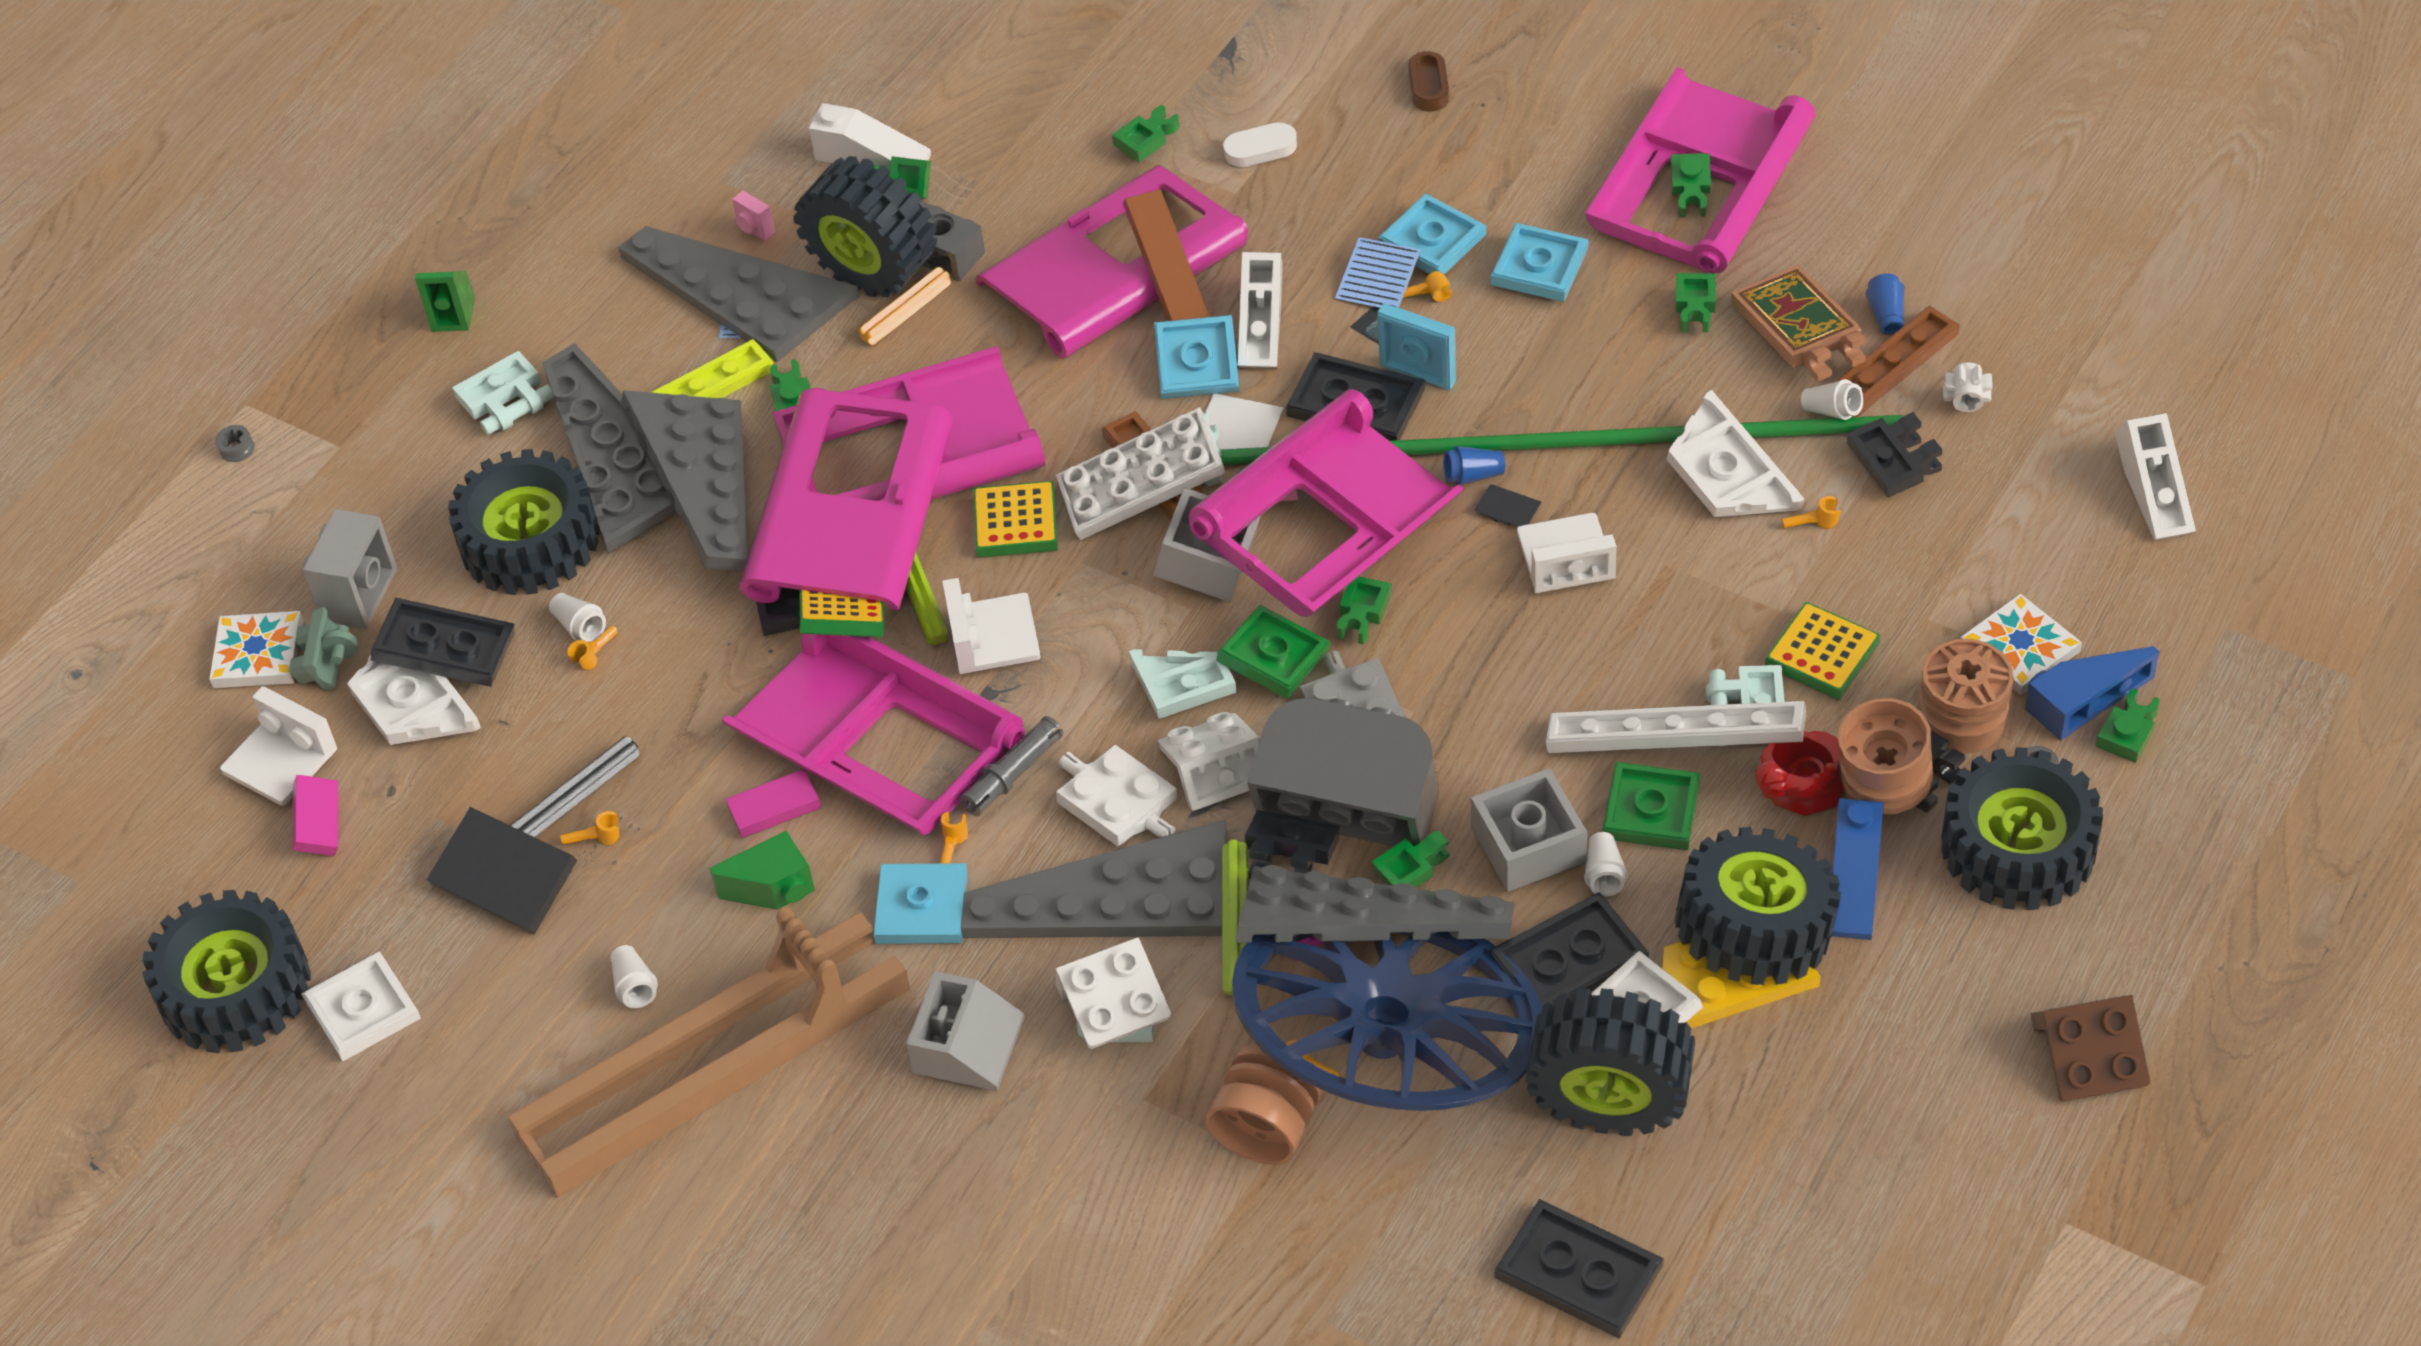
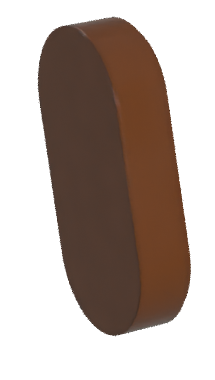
[1408,51,1449,112]

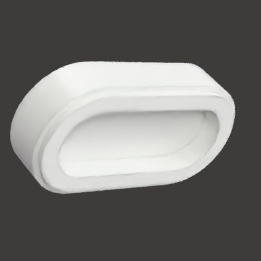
[1223,123,1297,167]

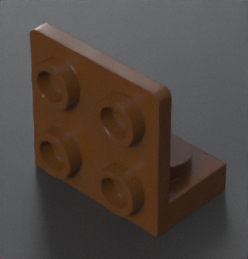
[2030,995,2150,1101]

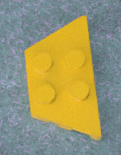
[1662,942,1820,1029]

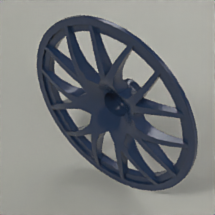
[1232,932,1543,1111]

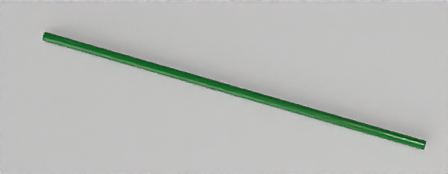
[1221,414,1903,465]

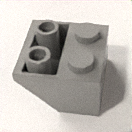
[906,971,1025,1091]

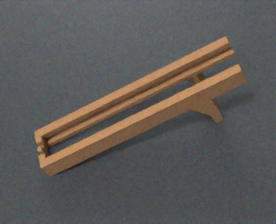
[508,906,910,1198]

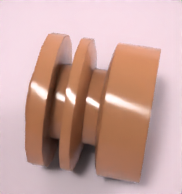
[1917,639,2014,753]
[1839,698,1933,814]
[1206,1044,1323,1165]

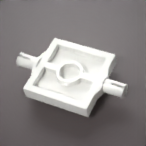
[1056,745,1177,847]

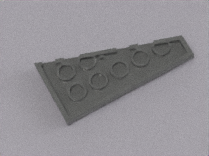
[618,226,859,362]
[542,343,677,554]
[621,390,748,571]
[961,820,1227,938]
[1236,865,1515,943]

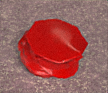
[1755,731,1844,816]

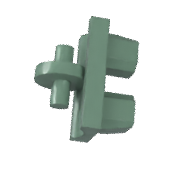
[289,607,358,691]

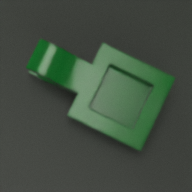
[874,156,932,198]
[1372,830,1450,887]

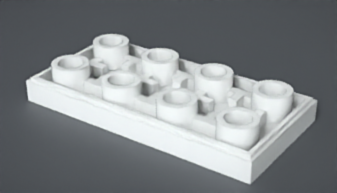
[1056,407,1226,540]

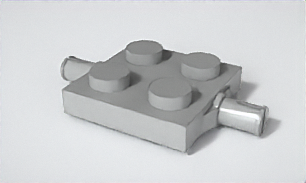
[1300,650,1405,717]

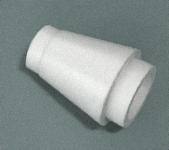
[1801,380,1863,420]
[549,593,606,642]
[1584,832,1628,897]
[610,945,658,1008]

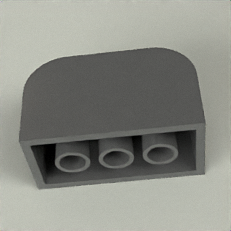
[1247,698,1439,846]

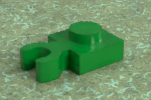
[1112,105,1180,163]
[1671,153,1711,217]
[1676,273,1715,333]
[769,359,811,411]
[1337,576,1392,644]
[2096,689,2160,763]

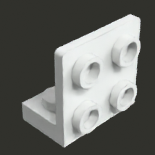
[1517,513,1617,593]
[942,578,1041,674]
[220,686,337,806]
[1158,712,1260,811]
[1055,937,1171,1049]

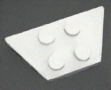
[1667,390,1804,517]
[347,655,481,745]

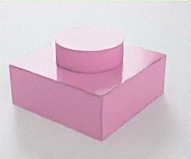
[733,191,775,241]

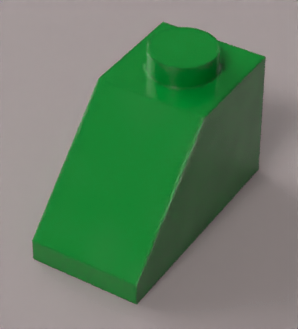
[415,271,475,332]
[709,831,815,910]

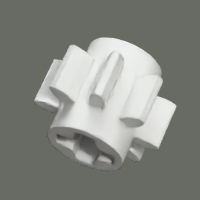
[1943,362,1993,412]

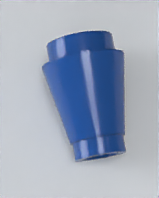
[1865,274,1905,335]
[1443,446,1505,486]

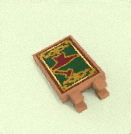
[1731,265,1866,382]

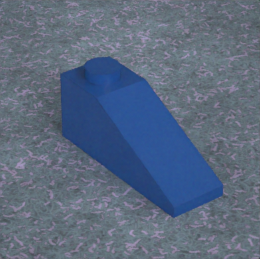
[2025,646,2160,741]
[1831,798,1883,940]

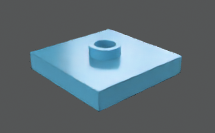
[1378,193,1486,275]
[1491,223,1589,302]
[1378,303,1456,390]
[1154,315,1239,399]
[874,863,968,944]

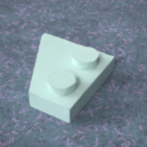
[1129,649,1236,719]

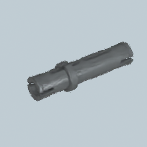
[960,716,1063,816]

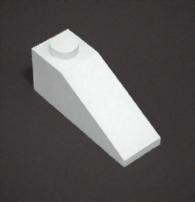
[809,103,931,167]
[1238,252,1283,368]
[2114,413,2196,541]

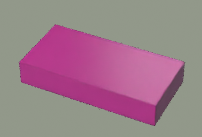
[726,769,821,838]
[292,775,338,856]

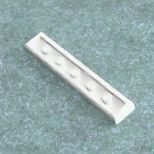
[1545,701,1806,753]

